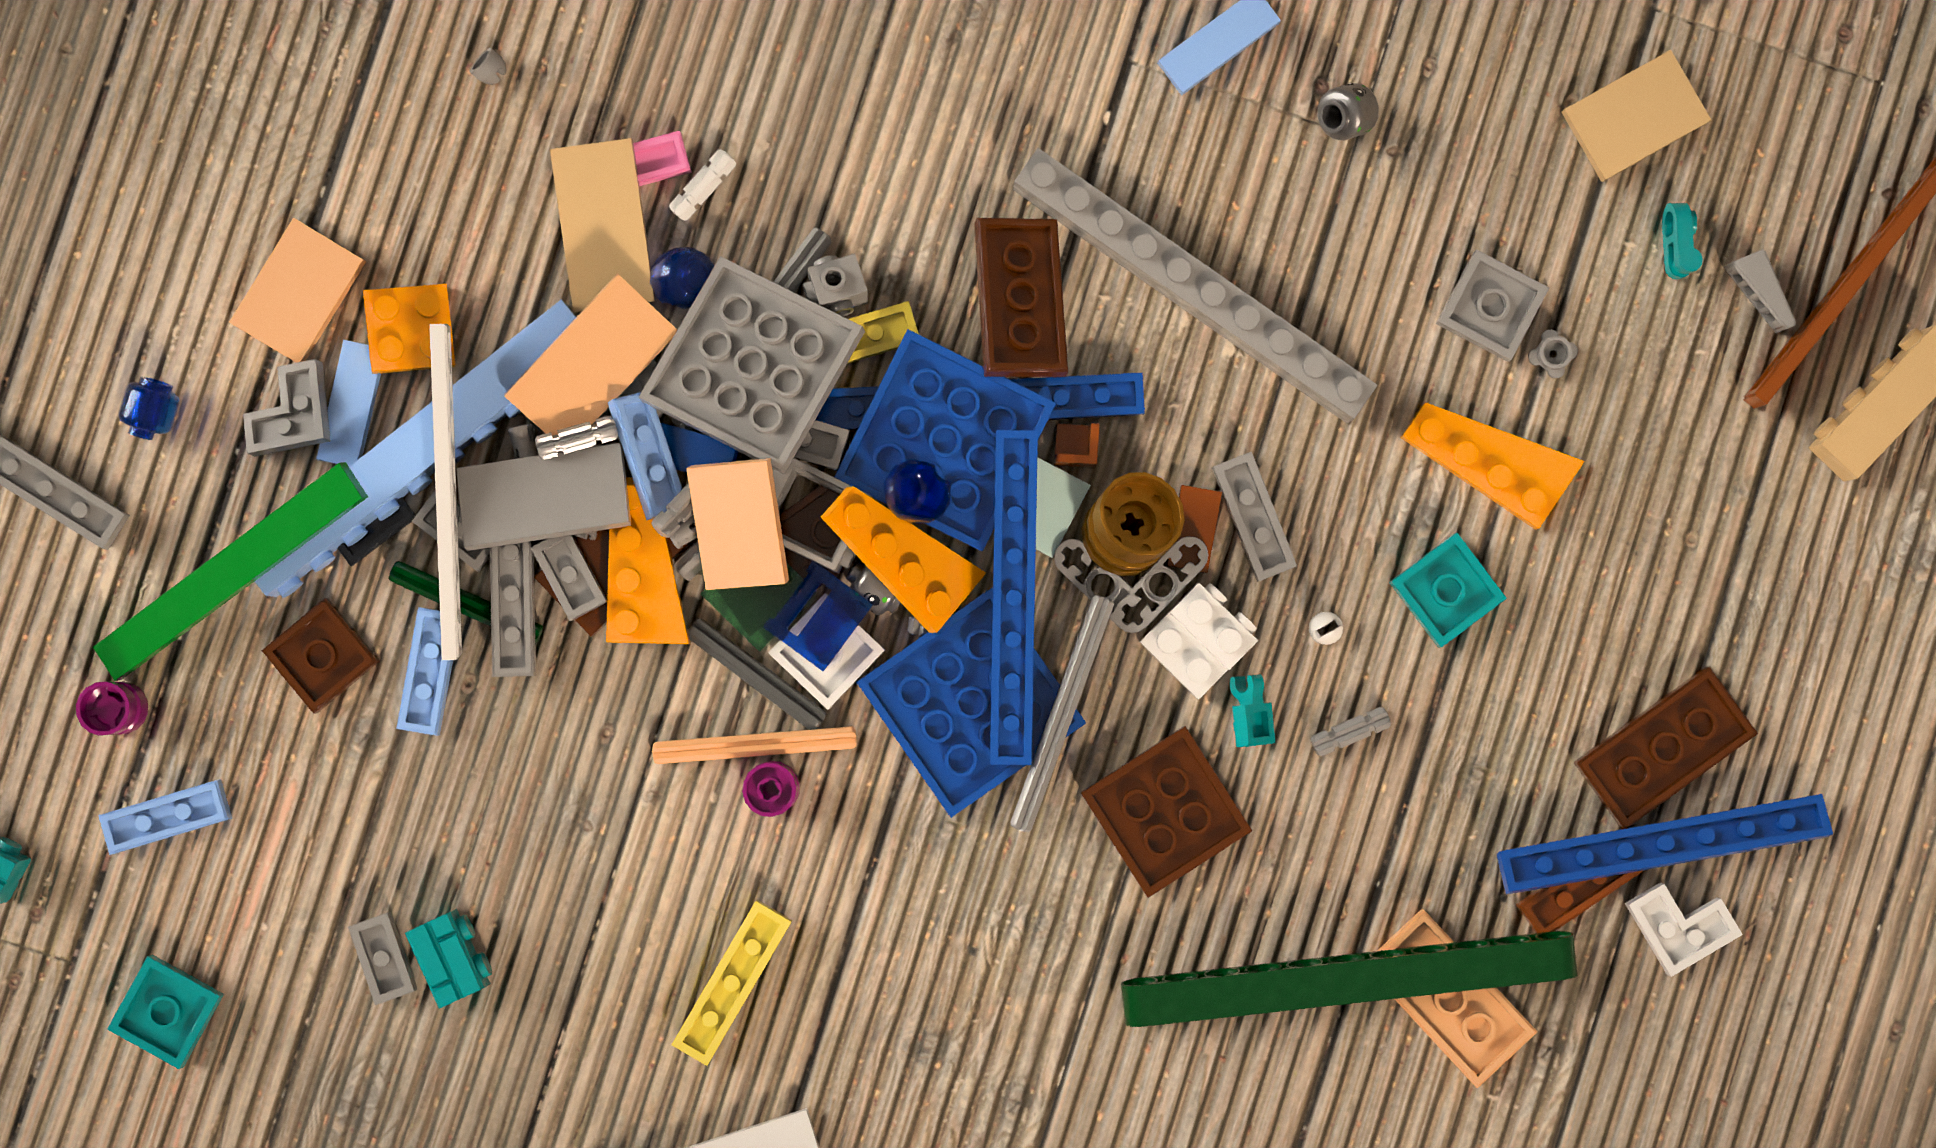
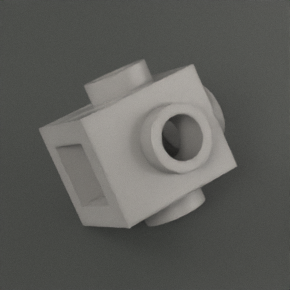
[803,253,868,317]

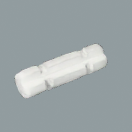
[669,149,736,221]

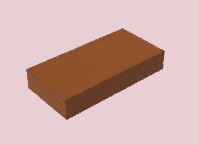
[1166,485,1222,573]

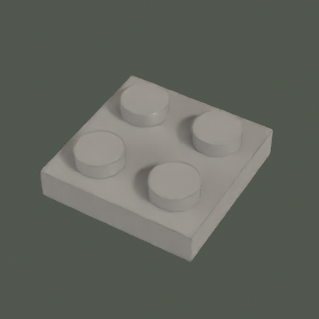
[1436,250,1549,362]

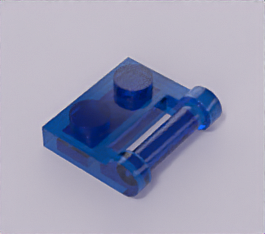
[763,561,873,672]

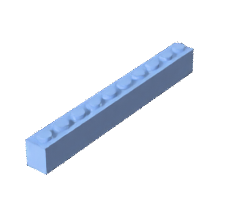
[254,299,577,598]

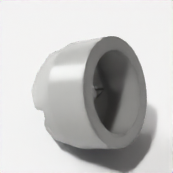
[470,48,506,85]

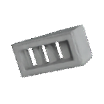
[1724,249,1796,333]

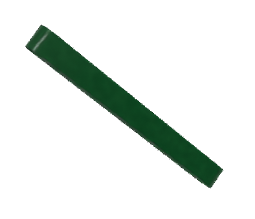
[1121,931,1578,1027]

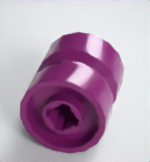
[76,681,148,736]
[742,761,800,817]

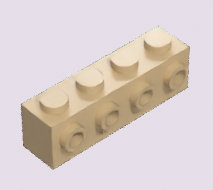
[1808,325,1936,482]

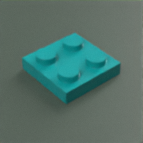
[1389,532,1507,648]
[107,954,224,1069]

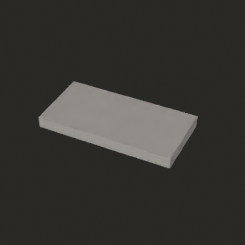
[456,443,632,551]

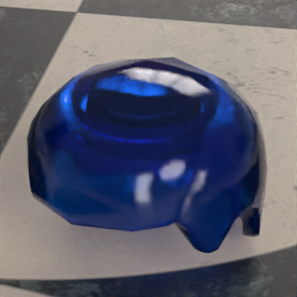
[650,247,715,309]
[884,459,951,524]

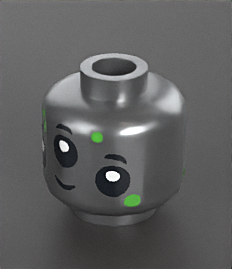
[1317,83,1379,141]
[846,558,901,615]

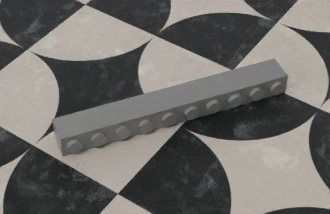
[1013,148,1378,423]

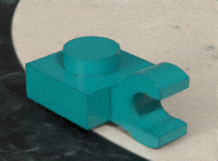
[1230,674,1276,747]

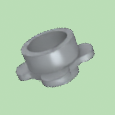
[1528,330,1578,379]

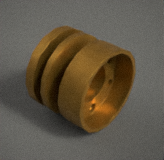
[1081,472,1185,576]

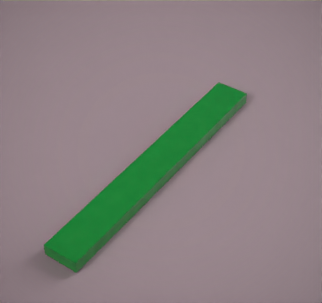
[93,462,368,681]

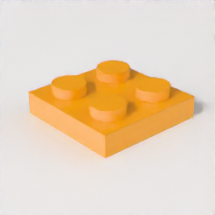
[363,284,456,374]

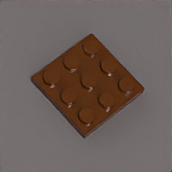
[1080,726,1252,898]

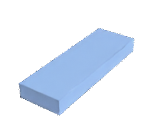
[1157,0,1281,96]
[316,340,381,467]
[608,392,682,520]
[396,607,453,736]
[98,779,232,855]

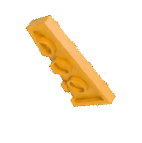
[1400,402,1585,530]
[606,477,691,644]
[821,486,986,633]

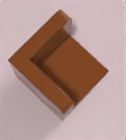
[1054,423,1100,468]

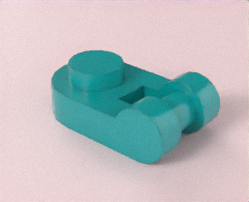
[1662,203,1703,280]

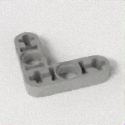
[1054,536,1208,633]

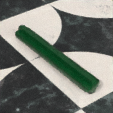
[388,561,543,645]

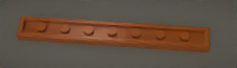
[1743,157,1936,409]

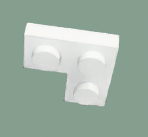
[1625,883,1743,977]

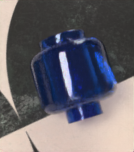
[118,376,180,440]

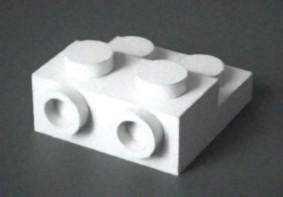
[1139,583,1258,700]

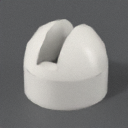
[1309,612,1343,645]

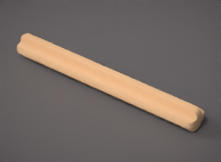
[652,726,857,764]

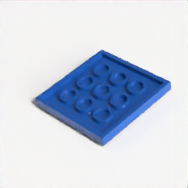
[834,329,1056,552]
[857,588,1086,818]

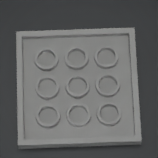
[639,256,865,474]

